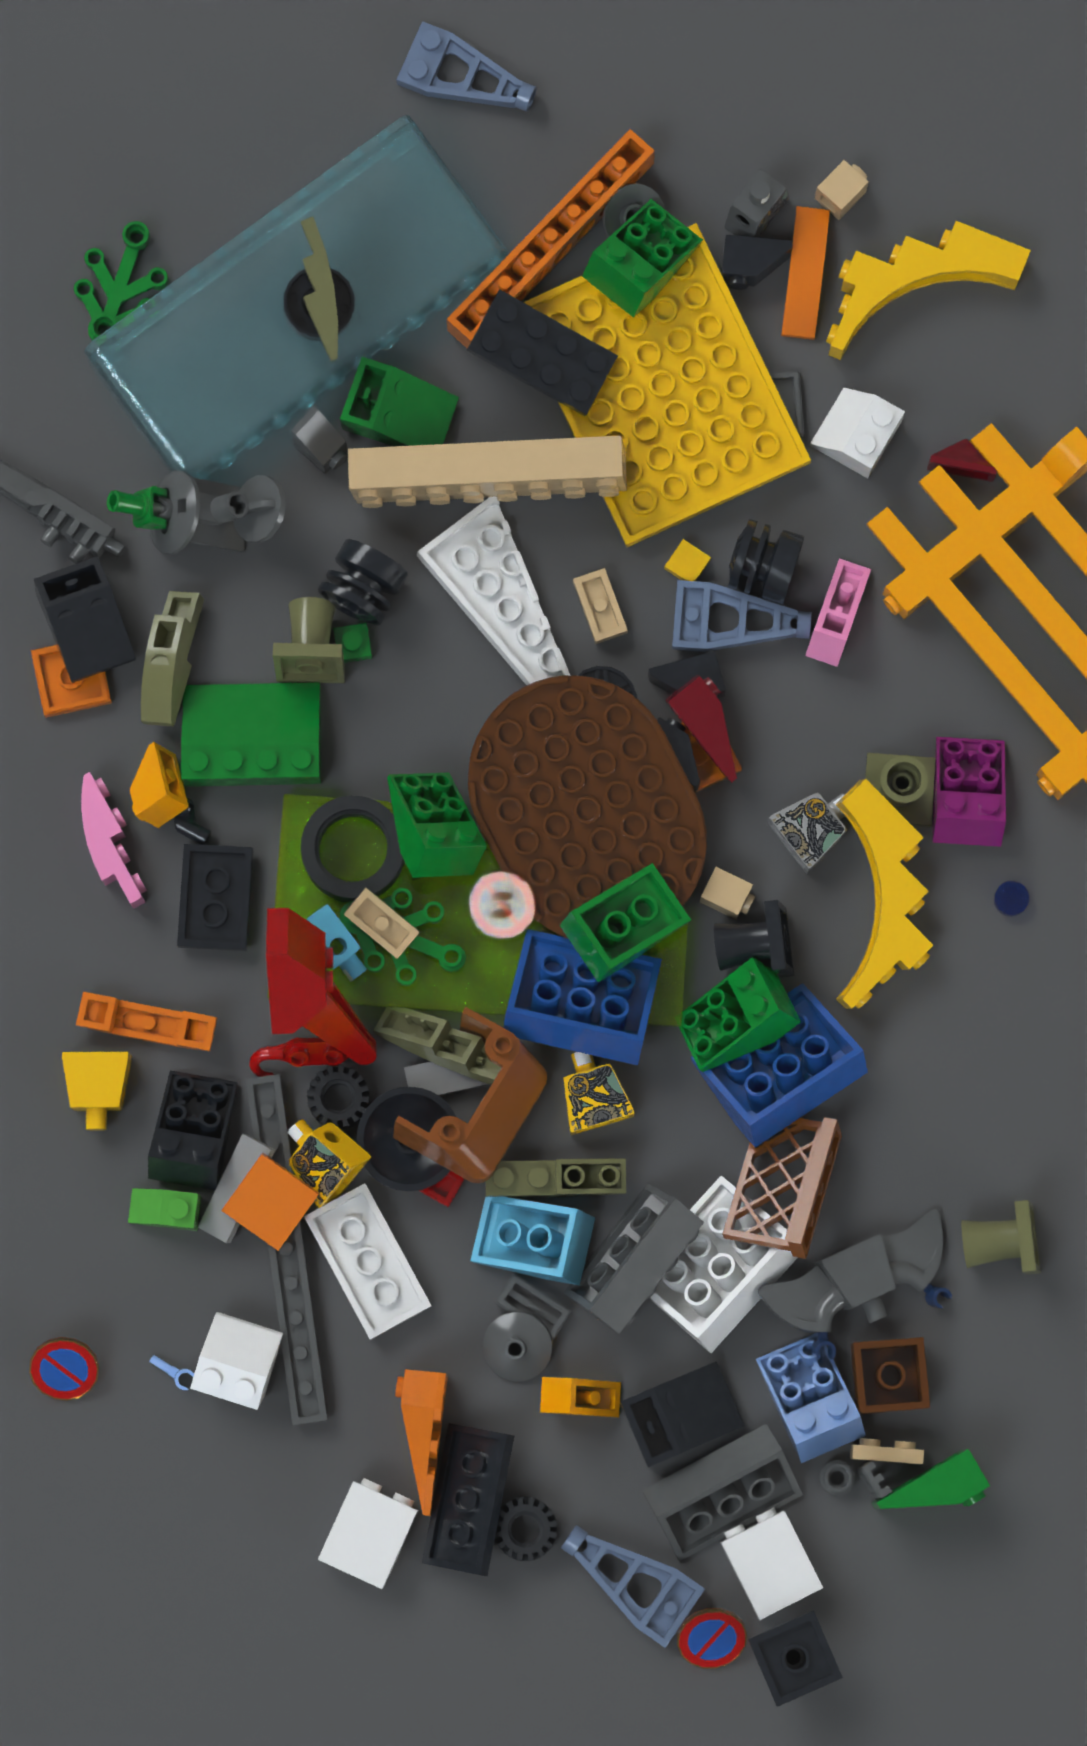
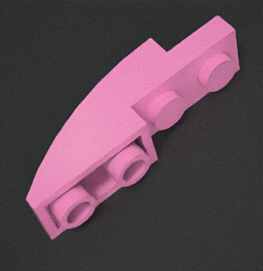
[81,772,147,909]

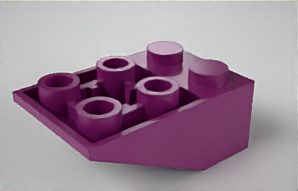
[932,737,1006,847]

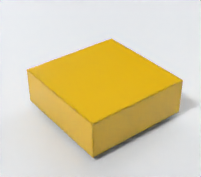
[664,539,711,581]

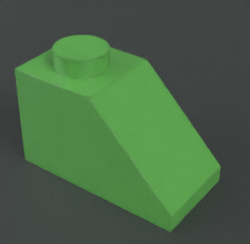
[128,1188,202,1231]

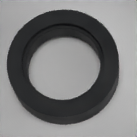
[301,795,405,902]

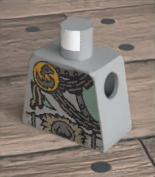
[767,792,847,874]

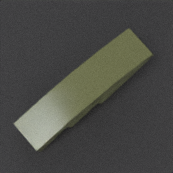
[300,216,338,363]
[373,1003,502,1085]

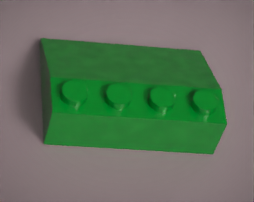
[181,682,322,787]

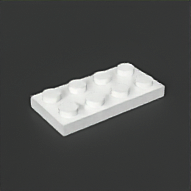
[304,1183,432,1340]

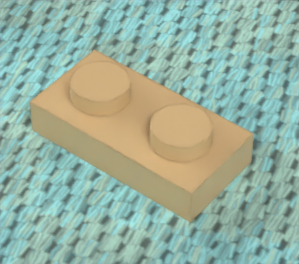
[573,568,628,644]
[344,887,419,959]
[850,1438,924,1464]

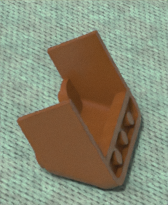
[393,1007,547,1183]

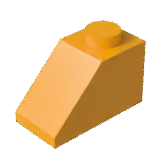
[130,742,189,828]
[540,1377,621,1418]

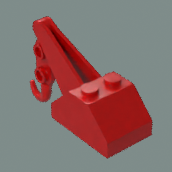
[249,908,377,1077]

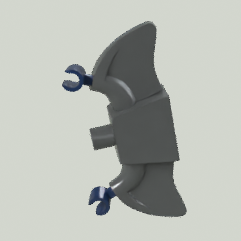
[758,1210,952,1359]

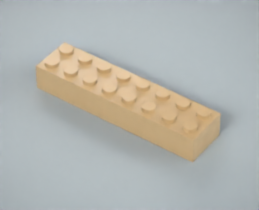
[348,436,627,508]

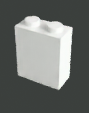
[318,1478,419,1589]
[720,1508,823,1620]

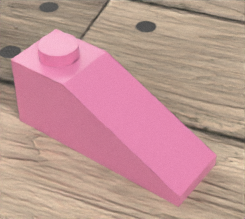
[805,558,871,667]

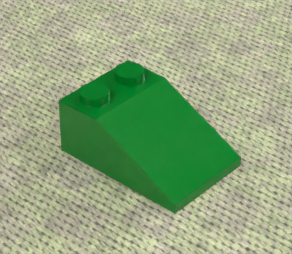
[560,863,691,982]
[871,1449,990,1509]

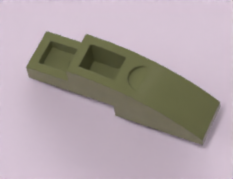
[141,591,204,727]
[485,1158,626,1198]

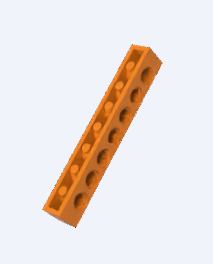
[446,129,655,348]

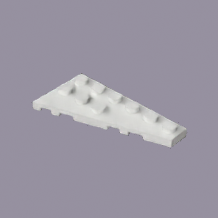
[417,497,571,685]

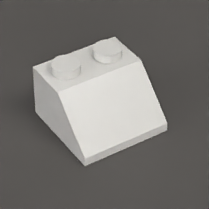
[810,388,905,479]
[190,1312,283,1410]

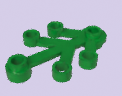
[73,221,169,347]
[339,888,466,986]

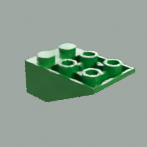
[582,199,703,318]
[340,357,459,447]
[387,772,487,878]
[674,957,801,1072]

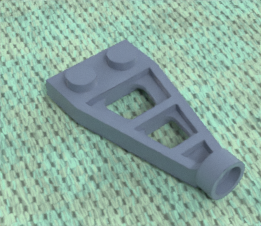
[396,21,537,112]
[672,580,812,652]
[561,1525,705,1648]

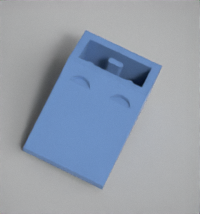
[756,1333,866,1463]

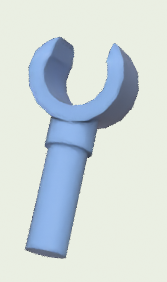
[149,1355,194,1390]

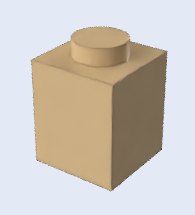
[815,160,869,220]
[700,867,755,920]

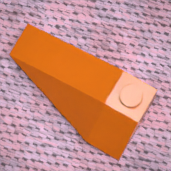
[395,1369,448,1516]

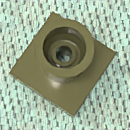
[273,597,345,683]
[865,753,936,827]
[961,1200,1041,1275]

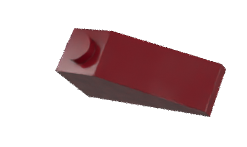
[665,675,737,783]

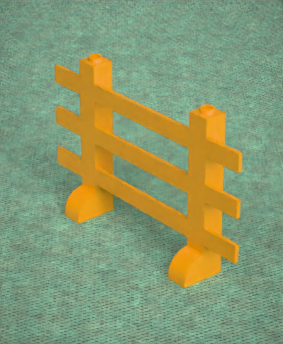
[866,423,1087,800]

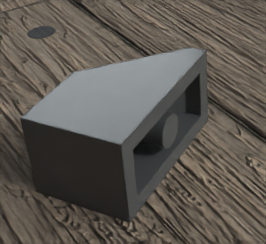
[291,406,348,474]

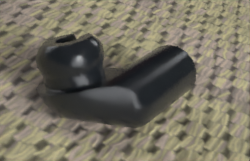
[173,797,211,845]

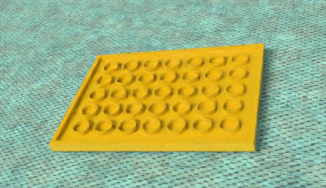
[523,223,811,548]

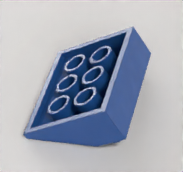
[503,929,662,1066]
[691,983,868,1148]

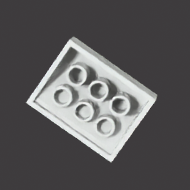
[650,1176,798,1353]

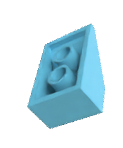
[470,1197,595,1286]

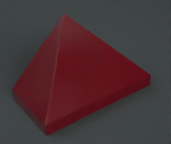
[927,439,997,482]

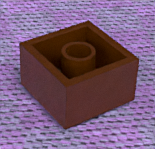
[850,1337,930,1414]

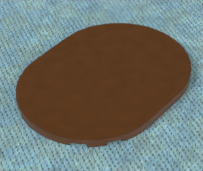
[468,675,707,938]

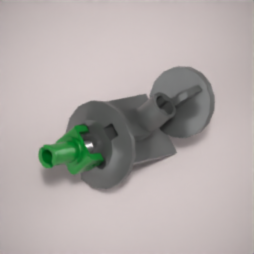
[107,471,286,554]

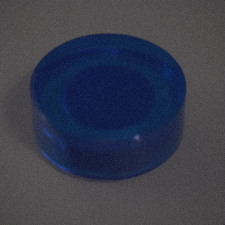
[994,881,1029,917]

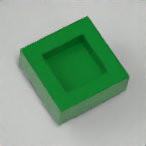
[333,623,372,663]

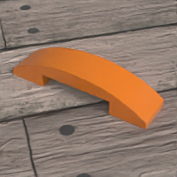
[781,206,830,340]
[76,991,218,1052]

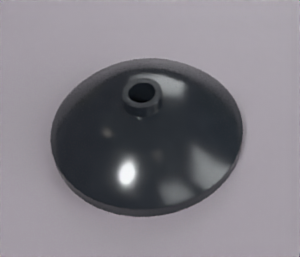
[357,1087,456,1192]

